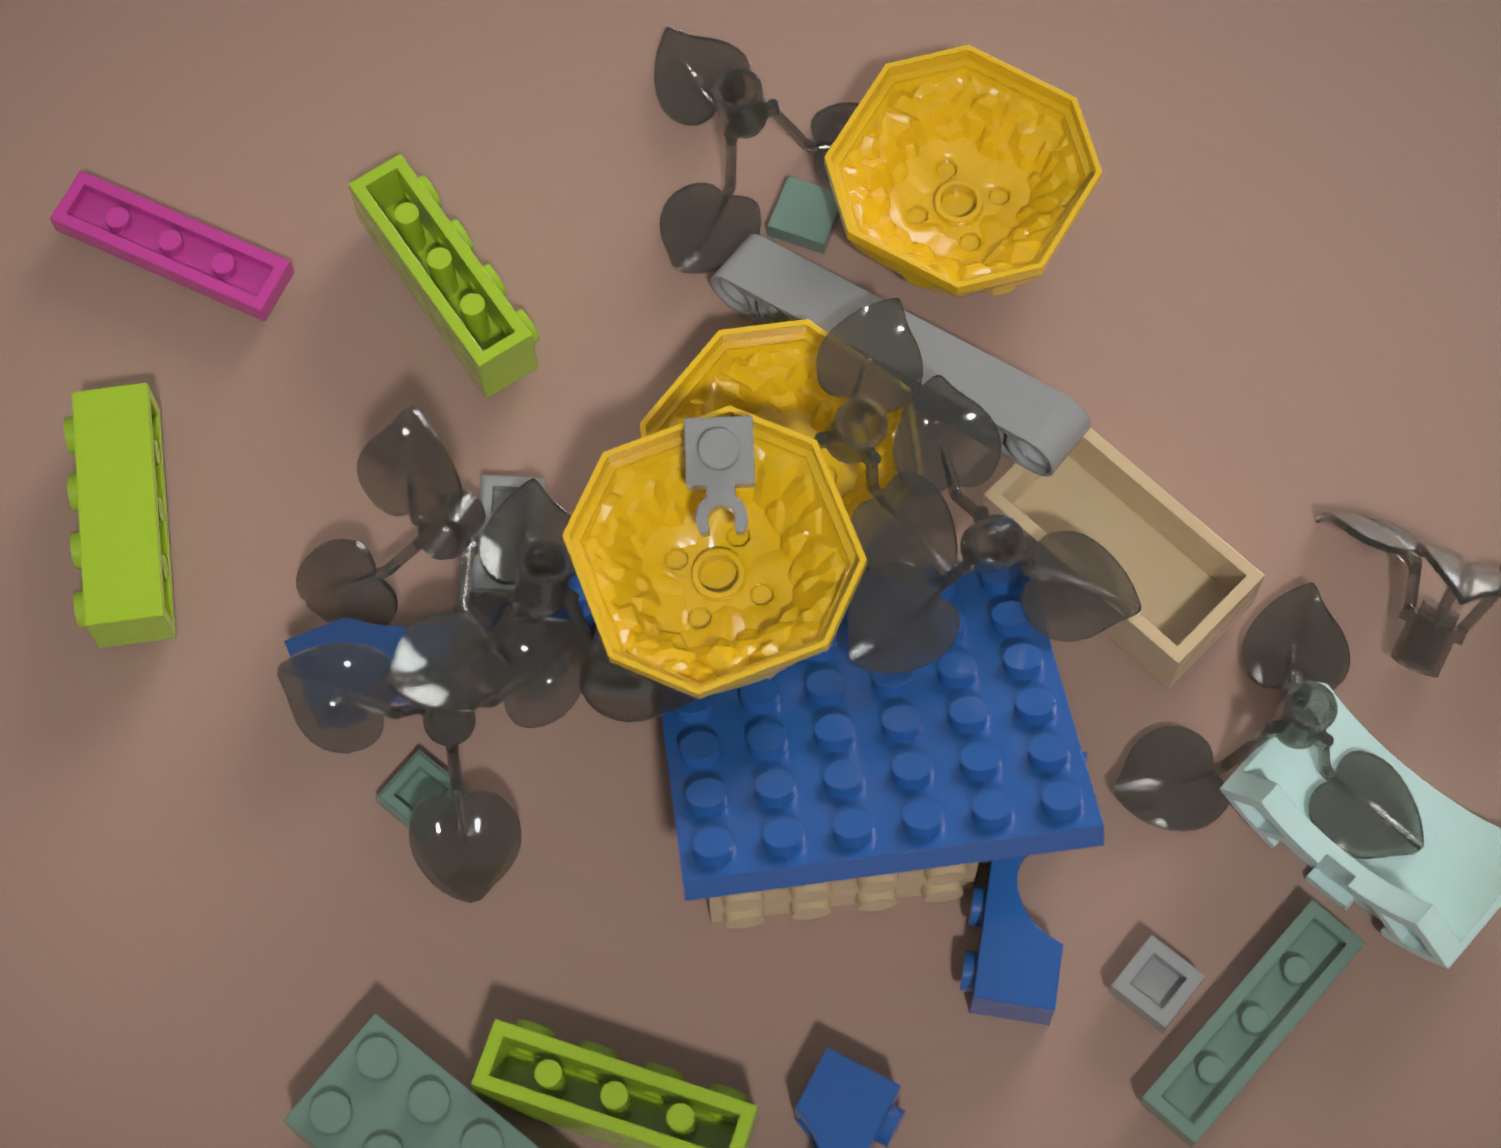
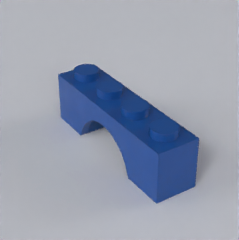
[959,751,1087,1025]
[795,1047,906,1148]

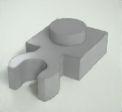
[684,416,756,537]

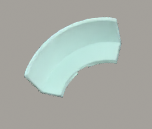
[1220,682,1501,969]

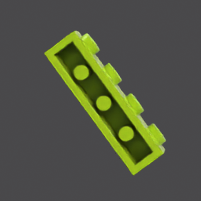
[348,153,540,399]
[63,382,176,648]
[471,1019,759,1148]

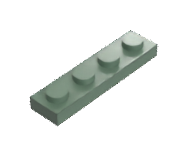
[1139,899,1365,1148]

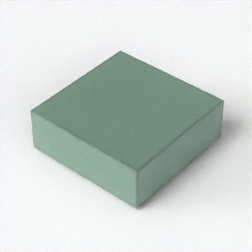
[767,176,840,254]
[375,750,470,844]

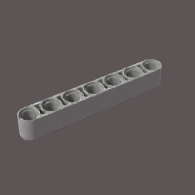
[710,234,1091,477]

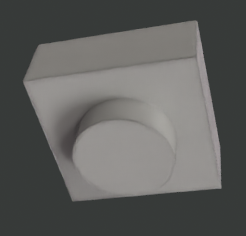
[1108,934,1206,1033]

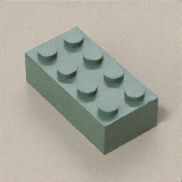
[283,1013,539,1148]

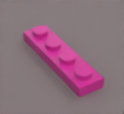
[49,170,294,322]

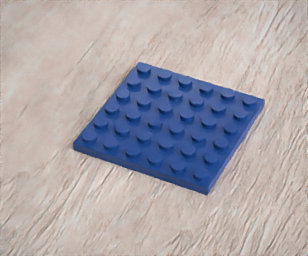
[657,558,1104,901]

